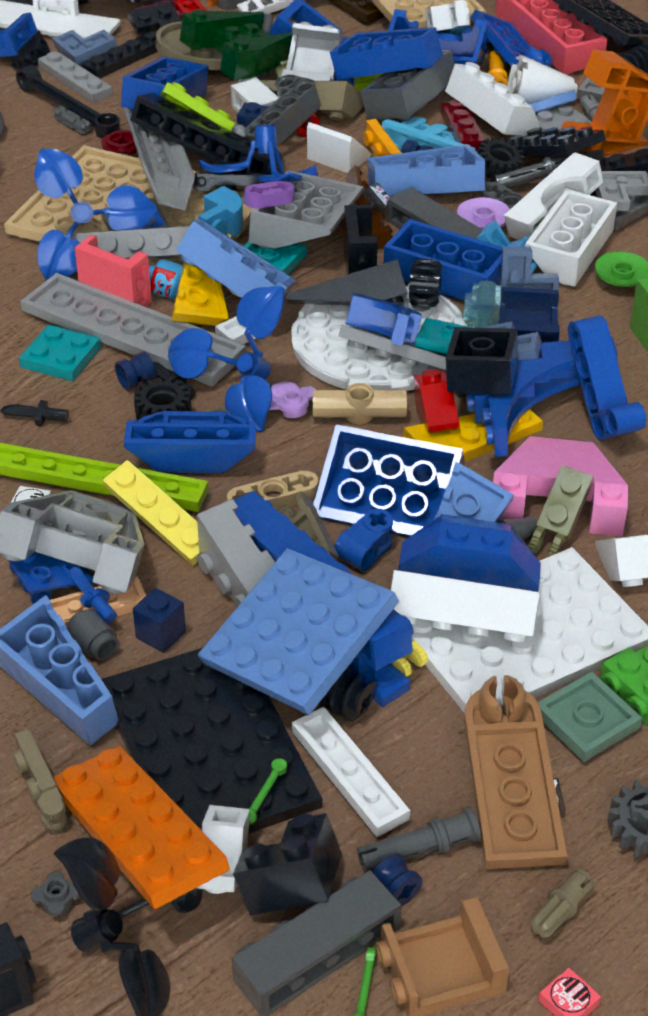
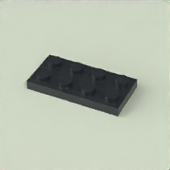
[507,126,606,156]

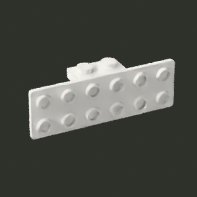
[0,0,121,38]

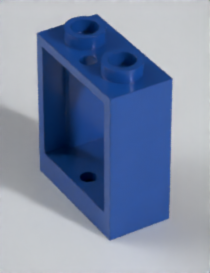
[268,0,342,35]

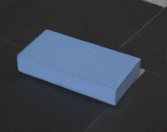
[529,90,577,114]

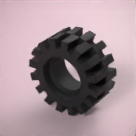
[477,137,525,182]
[134,378,191,421]

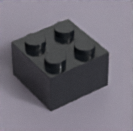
[446,327,518,396]

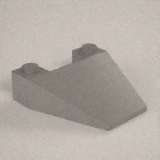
[0,490,145,594]

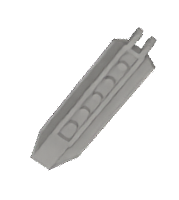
[124,108,195,210]

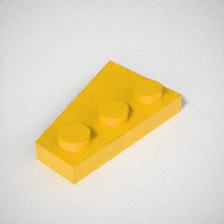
[171,261,229,326]

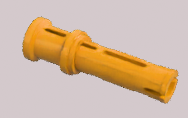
[488,50,508,86]

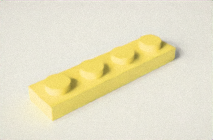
[103,460,200,566]

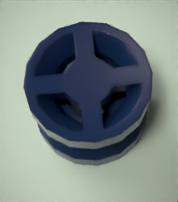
[372,854,423,906]

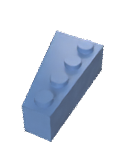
[367,144,485,198]
[176,218,296,300]
[0,595,118,746]

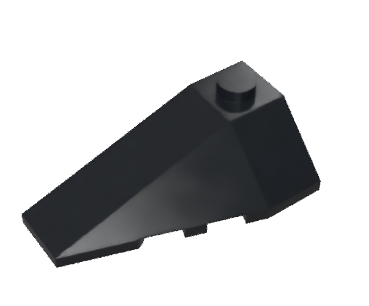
[285,260,408,305]

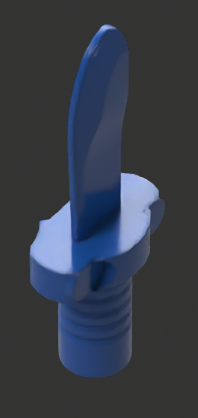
[70,567,117,624]

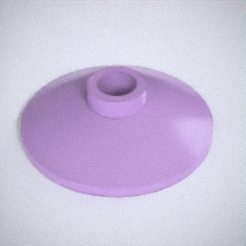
[457,197,510,229]

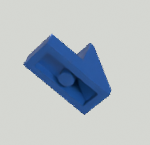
[347,654,411,708]

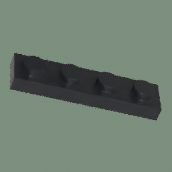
[81,31,158,79]

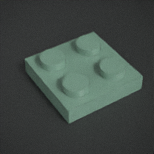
[538,671,643,762]

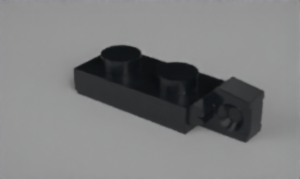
[194,172,269,192]

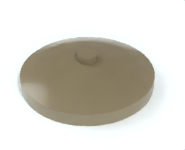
[155,21,222,70]

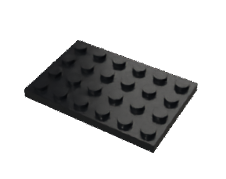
[101,647,322,834]

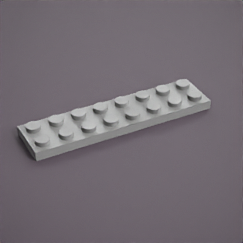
[20,273,246,387]

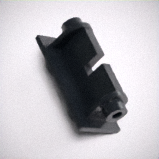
[11,30,50,69]

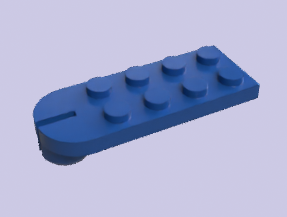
[471,9,553,67]

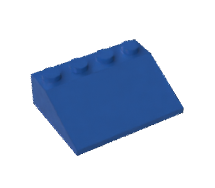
[313,424,465,537]

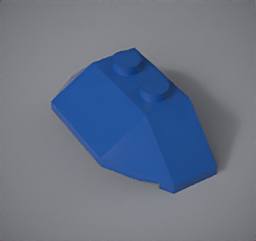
[124,411,256,473]
[398,514,541,592]

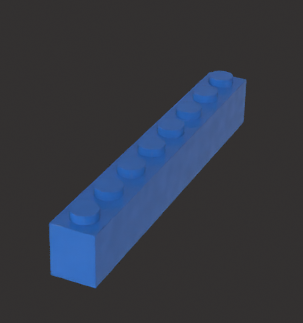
[234,491,413,670]

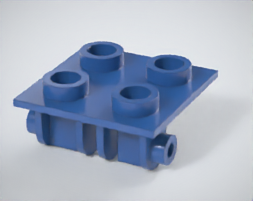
[8,552,93,604]

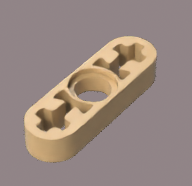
[227,471,319,510]

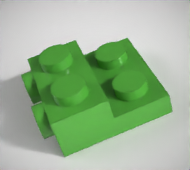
[600,645,648,727]

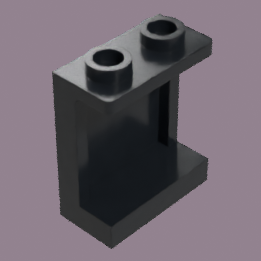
[344,205,378,275]

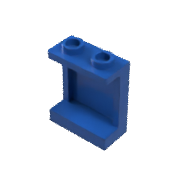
[0,12,38,57]

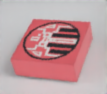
[538,967,601,1016]

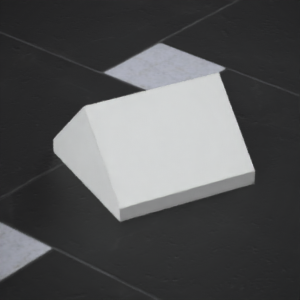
[307,122,371,173]

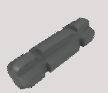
[53,105,92,135]

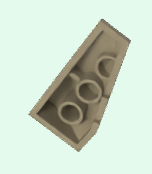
[261,80,364,121]

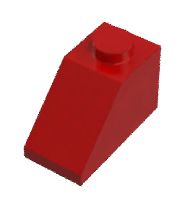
[413,369,460,433]

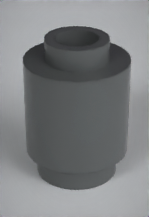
[67,609,119,661]

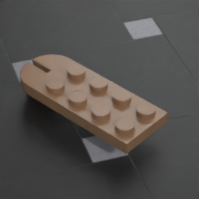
[464,675,568,869]

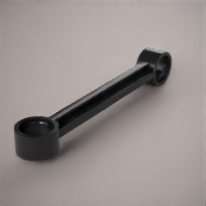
[16,65,120,139]

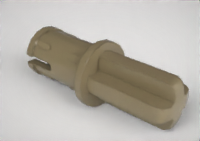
[530,869,595,938]

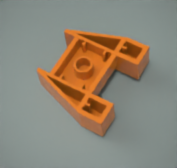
[560,49,648,156]

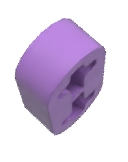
[244,181,295,208]

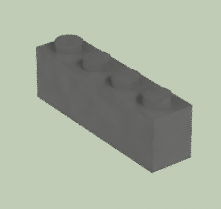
[387,187,483,239]
[232,871,401,1016]

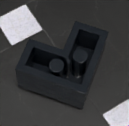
[233,813,342,916]

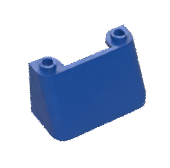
[388,9,488,66]

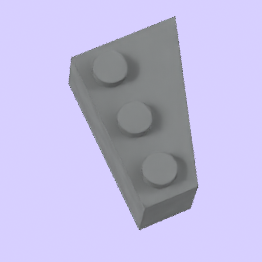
[197,498,275,608]

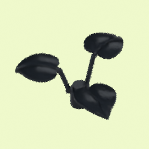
[53,838,203,1016]

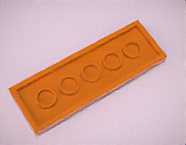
[53,745,230,910]

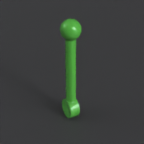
[249,758,287,825]
[352,947,376,1016]

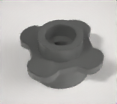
[31,871,80,916]

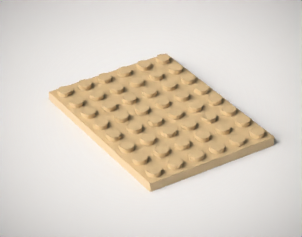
[4,145,254,267]

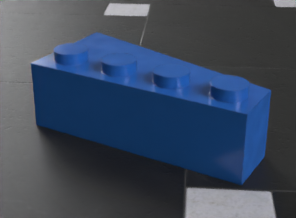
[329,27,443,80]

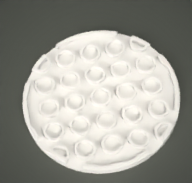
[291,283,467,391]

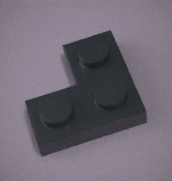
[128,2,181,35]

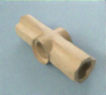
[313,383,407,425]

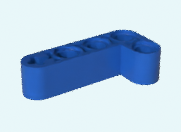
[568,315,646,440]

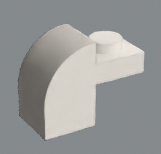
[425,0,470,32]
[197,805,250,894]

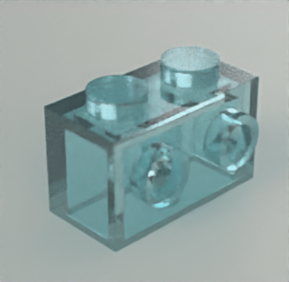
[463,281,501,328]

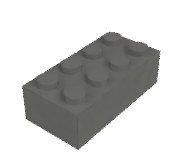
[360,50,455,122]

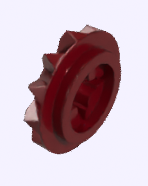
[101,130,138,156]

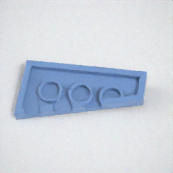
[432,461,514,578]

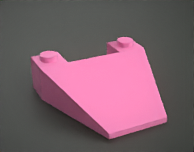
[493,436,628,537]

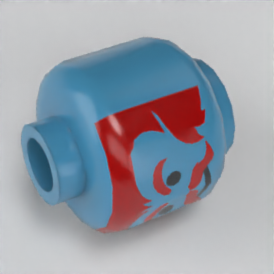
[149,259,183,300]

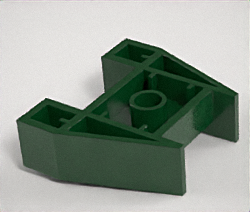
[180,9,293,80]

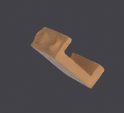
[375,897,510,1016]

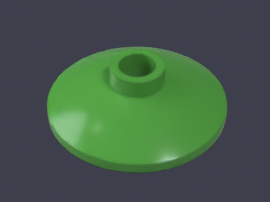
[595,252,648,287]

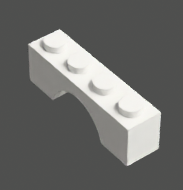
[504,152,603,240]

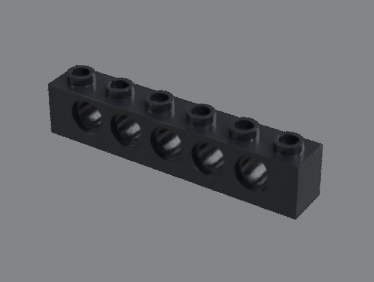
[130,93,283,175]

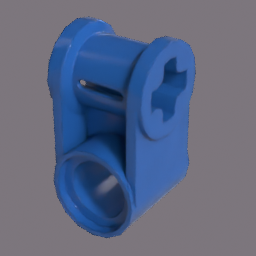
[334,508,393,572]

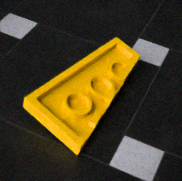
[403,409,543,462]

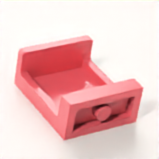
[75,235,152,307]

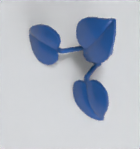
[200,125,318,182]
[34,149,157,280]
[168,286,284,432]

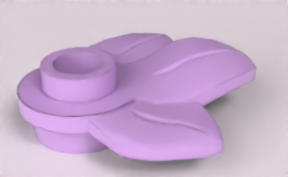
[269,381,316,418]

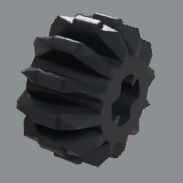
[409,258,442,308]

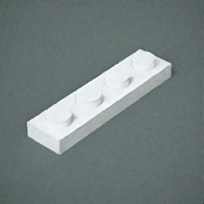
[292,707,410,837]

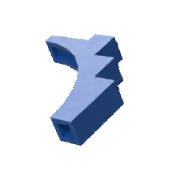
[466,337,617,457]

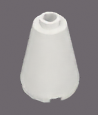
[508,55,577,104]

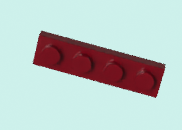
[441,100,485,151]

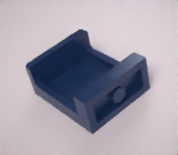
[498,287,560,343]

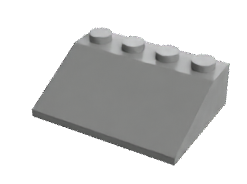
[249,170,364,248]

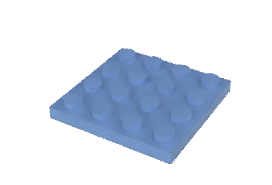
[198,548,399,715]

